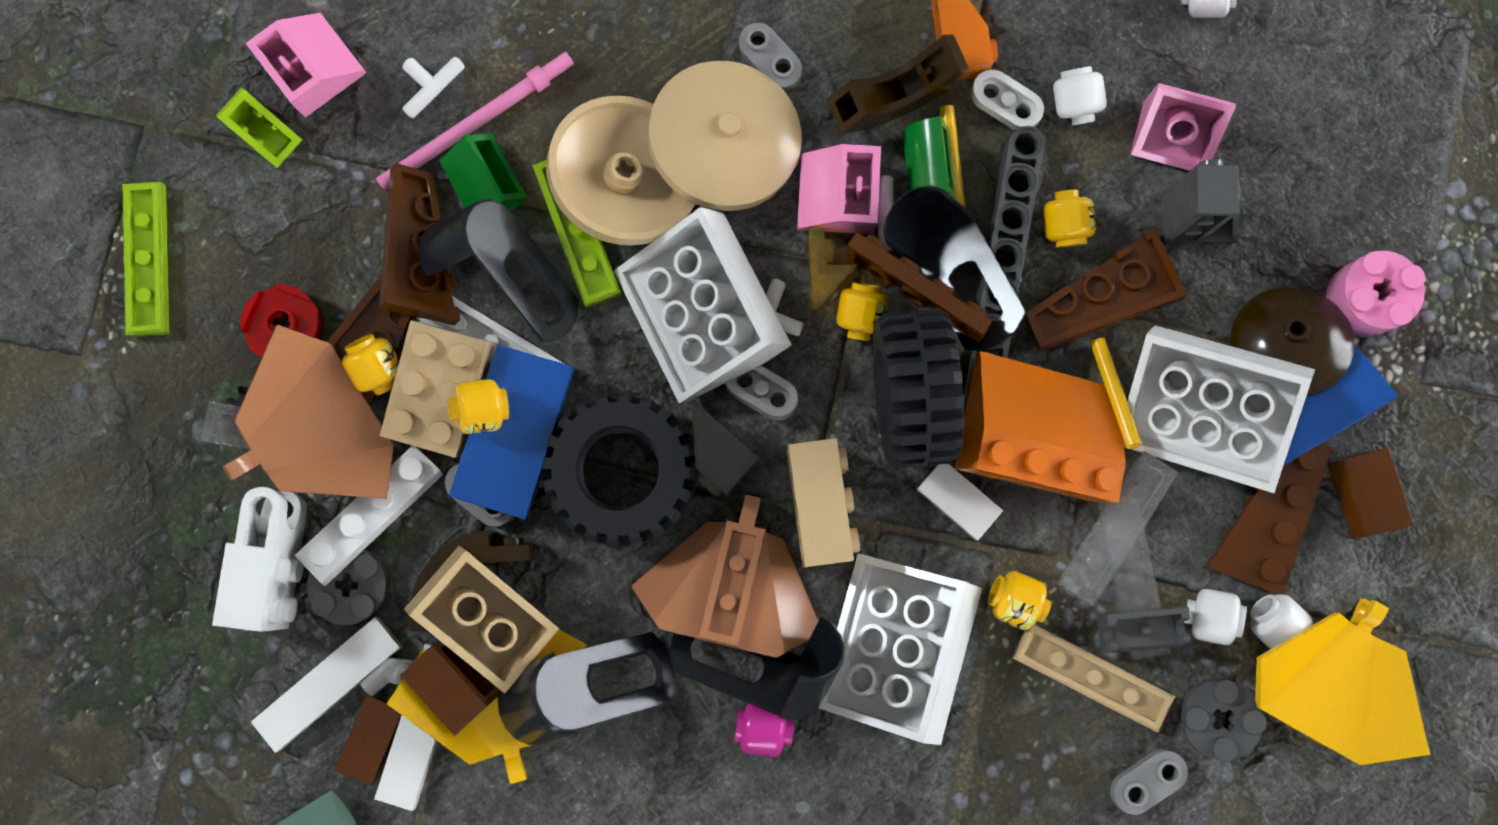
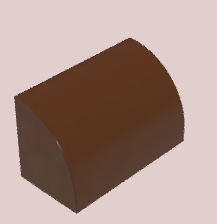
[1327,447,1414,539]
[400,640,500,736]

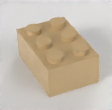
[379,320,499,458]
[787,438,860,568]
[404,546,559,693]

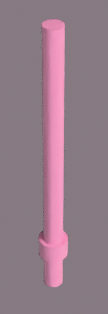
[376,51,574,191]

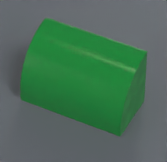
[902,116,956,199]
[439,133,528,211]

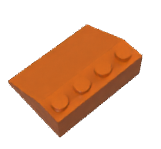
[954,351,1126,503]

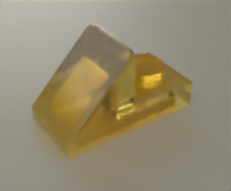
[807,227,858,312]

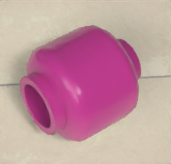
[734,704,794,758]

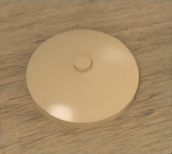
[648,61,802,211]
[546,96,695,246]

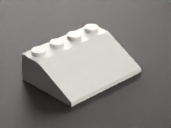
[614,207,792,404]
[1123,326,1315,493]
[819,553,982,745]

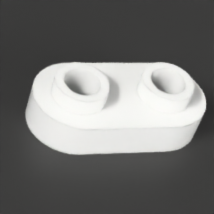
[971,70,1044,130]

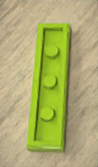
[532,160,622,308]
[122,182,170,337]

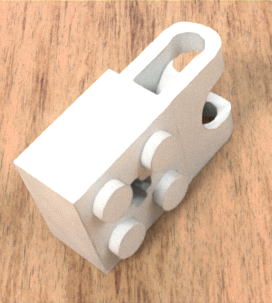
[212,487,307,632]

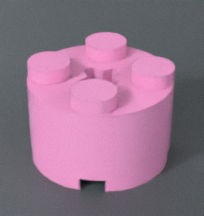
[1326,251,1425,337]

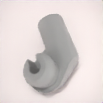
[360,657,413,697]

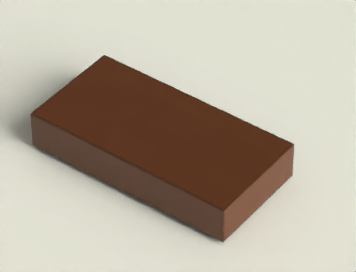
[334,694,401,786]

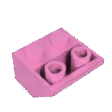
[245,13,366,118]
[797,144,881,234]

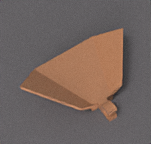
[222,324,394,499]
[631,495,818,658]

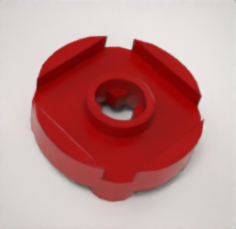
[240,284,323,358]

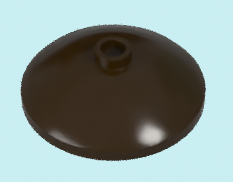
[1229,287,1355,397]

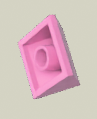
[1131,83,1236,171]

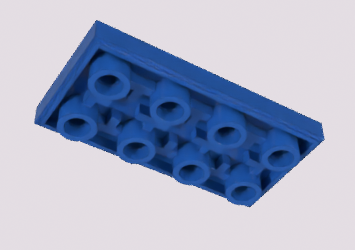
[449,344,575,520]
[1283,344,1398,466]

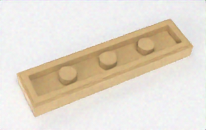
[1011,624,1175,733]

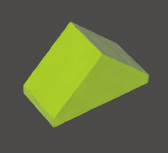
[216,87,302,168]

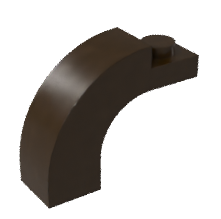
[826,34,969,134]
[410,530,536,631]

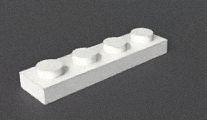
[294,446,443,586]

